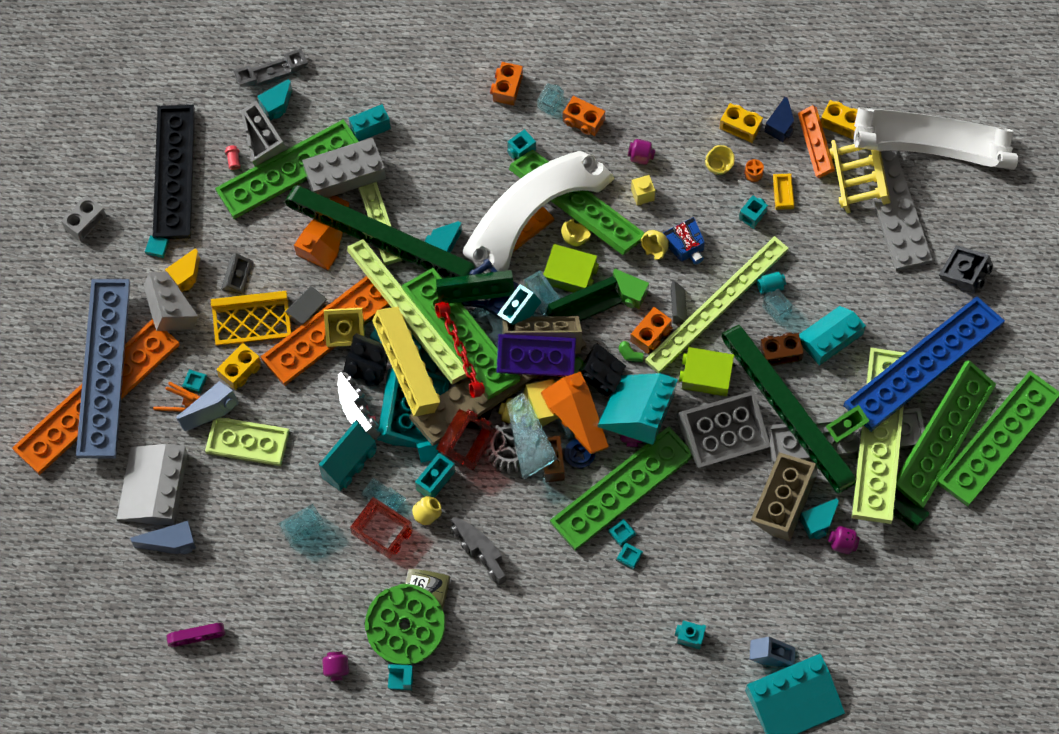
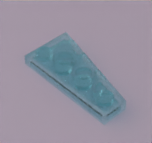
[507,393,558,479]

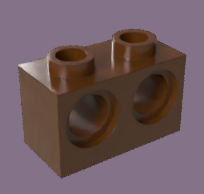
[760,332,804,366]
[541,436,565,483]

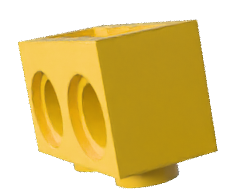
[821,100,858,139]
[719,103,763,143]
[216,343,261,390]

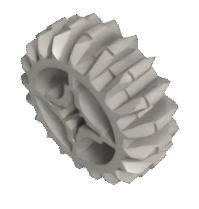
[484,421,537,473]

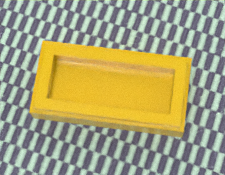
[772,173,794,210]

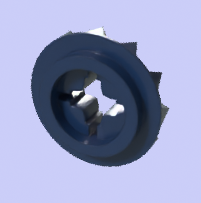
[564,439,595,469]

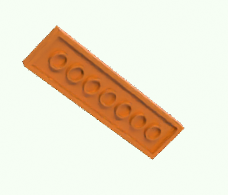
[260,276,390,386]

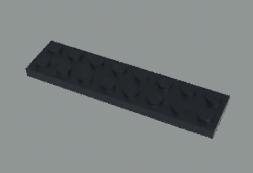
[152,105,195,239]

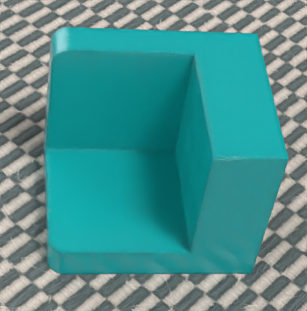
[388,664,414,691]

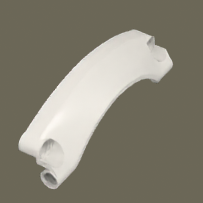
[854,107,1018,170]
[463,151,614,274]

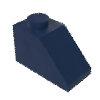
[764,97,795,142]

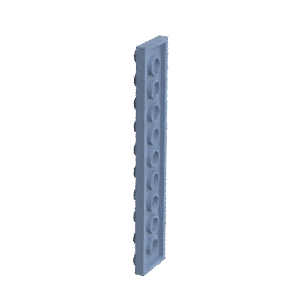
[76,279,131,459]

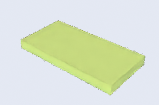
[205,417,290,466]

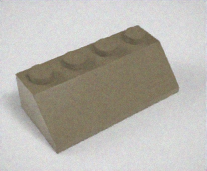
[502,316,582,354]
[751,452,818,541]

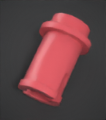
[225,145,241,170]

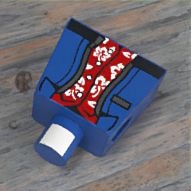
[663,217,705,265]

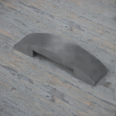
[233,48,308,87]

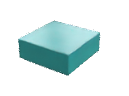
[145,235,169,258]
[182,369,207,394]
[417,441,439,463]
[608,519,636,547]
[616,543,643,570]

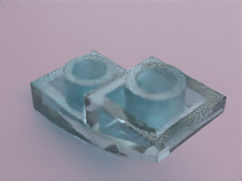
[361,478,406,514]

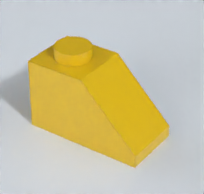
[165,248,200,292]

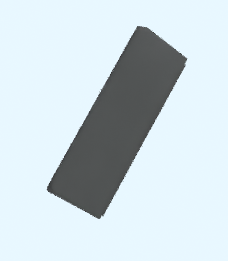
[221,253,252,294]
[671,281,687,324]
[285,286,327,325]

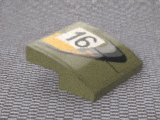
[405,569,451,609]

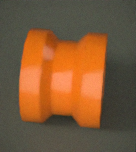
[744,159,764,182]

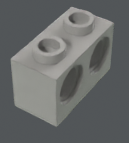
[61,196,106,242]

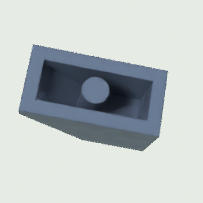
[750,637,795,667]

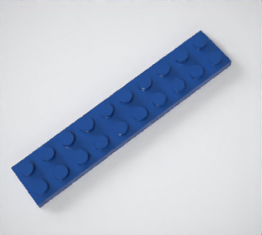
[843,296,1005,432]

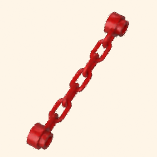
[435,302,485,398]

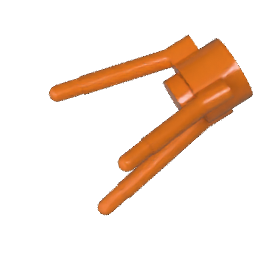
[153,382,201,412]

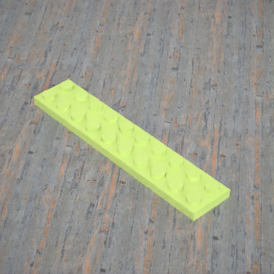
[852,348,905,524]

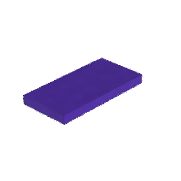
[496,334,576,377]

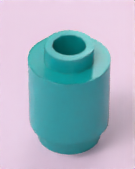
[757,271,786,295]

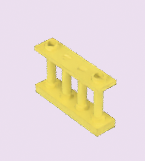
[830,140,891,213]

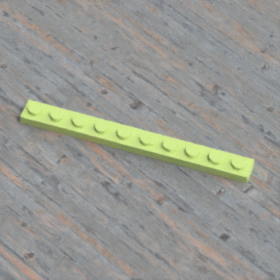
[645,236,788,373]
[347,239,469,384]

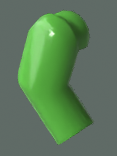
[618,341,644,362]

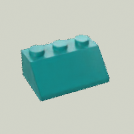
[799,306,866,366]
[319,421,377,491]

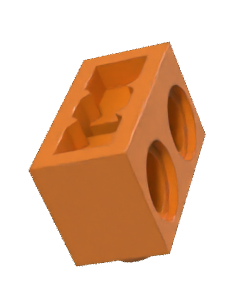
[490,62,523,106]
[563,96,605,136]
[630,307,672,354]

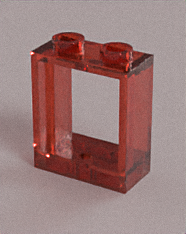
[436,409,497,471]
[350,497,413,559]

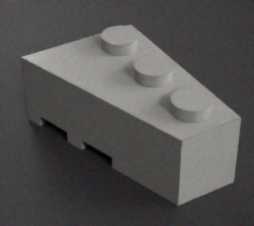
[241,101,287,166]
[144,272,198,331]

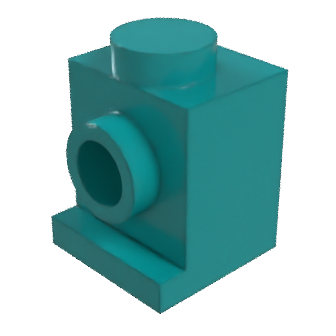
[507,129,536,159]
[739,195,768,229]
[675,620,706,650]

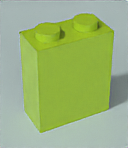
[543,244,599,293]
[679,347,734,397]

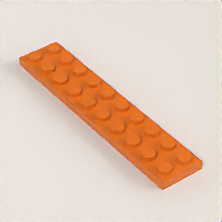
[12,319,180,475]

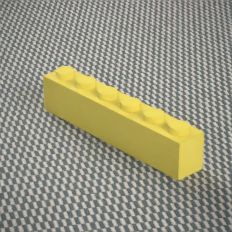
[372,307,440,417]

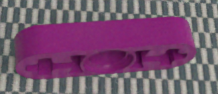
[166,623,225,647]

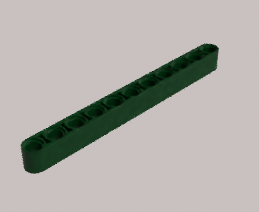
[285,185,477,278]
[721,325,856,493]

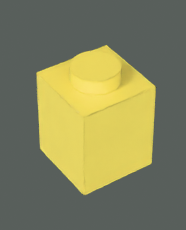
[631,175,655,206]

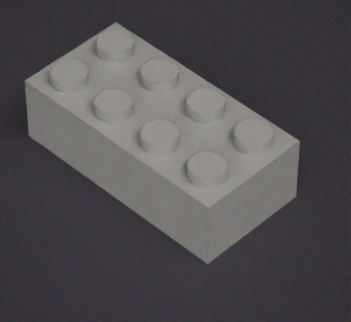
[302,137,386,198]

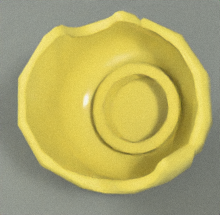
[705,145,735,175]
[561,219,591,246]
[641,230,669,260]

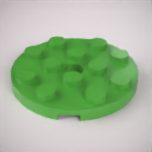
[365,584,446,665]

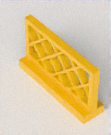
[211,291,291,346]

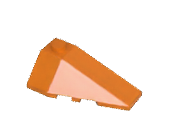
[294,195,350,270]
[541,372,609,454]

